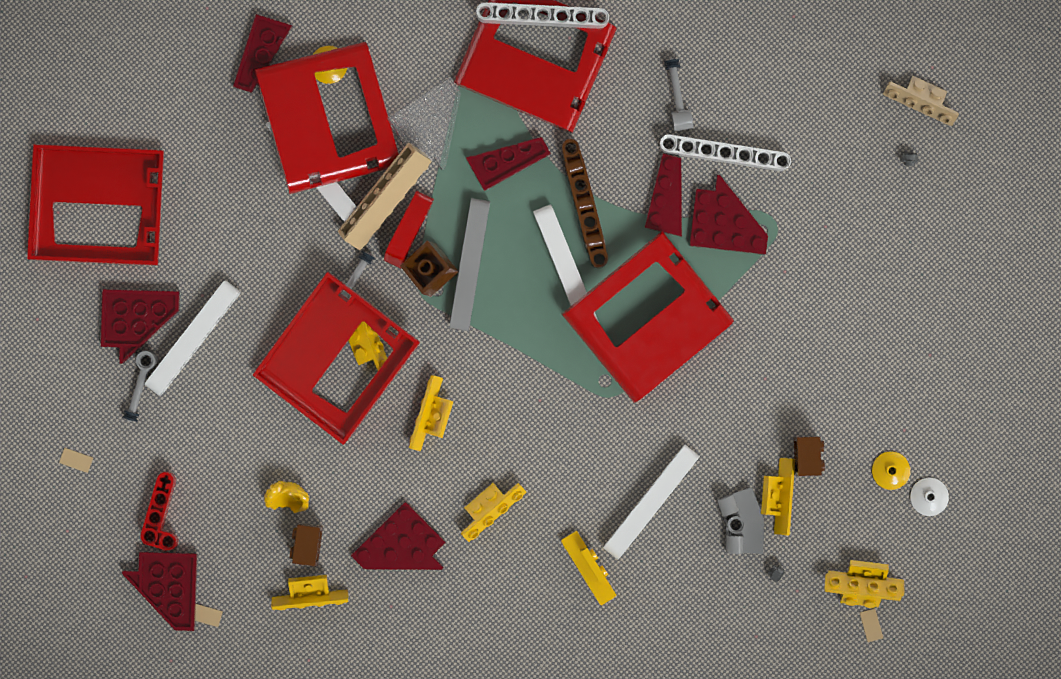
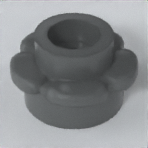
[900,153,919,166]
[768,565,785,583]

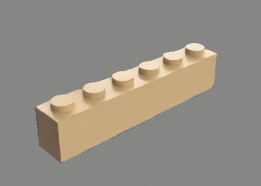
[337,143,432,250]

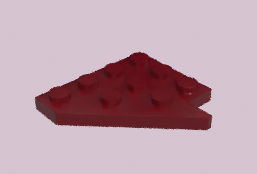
[690,175,768,255]
[101,289,180,364]
[351,502,446,570]
[122,552,198,631]

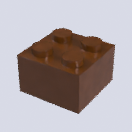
[400,240,459,297]
[793,437,825,476]
[289,524,323,566]

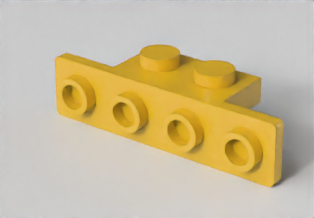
[349,322,387,370]
[409,375,454,451]
[761,458,795,536]
[461,483,526,542]
[561,531,616,605]
[828,560,905,596]
[824,573,902,608]
[271,575,349,610]

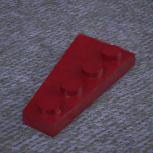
[233,14,293,93]
[466,137,551,191]
[645,154,682,237]

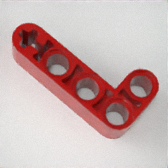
[383,191,434,269]
[140,472,179,550]

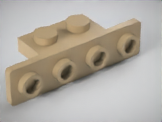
[883,76,959,126]

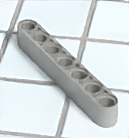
[450,198,490,331]

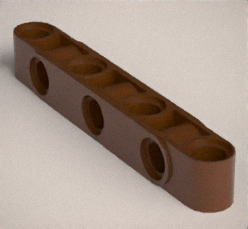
[562,139,608,269]

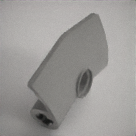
[717,488,764,554]

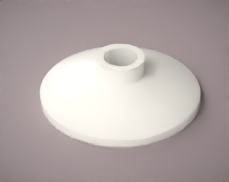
[910,478,949,516]

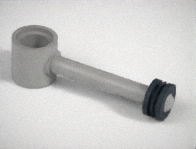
[664,58,693,132]
[341,251,375,298]
[122,351,158,422]

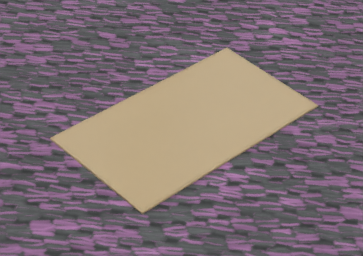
[59,448,93,473]
[195,604,223,627]
[860,609,883,642]

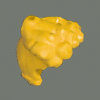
[264,481,309,513]

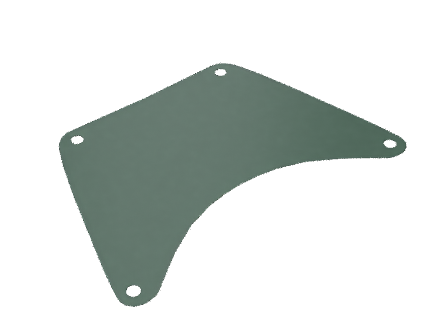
[419,86,778,398]

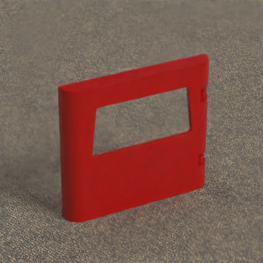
[453,0,617,134]
[254,42,399,195]
[27,144,164,266]
[561,231,734,403]
[253,271,420,445]

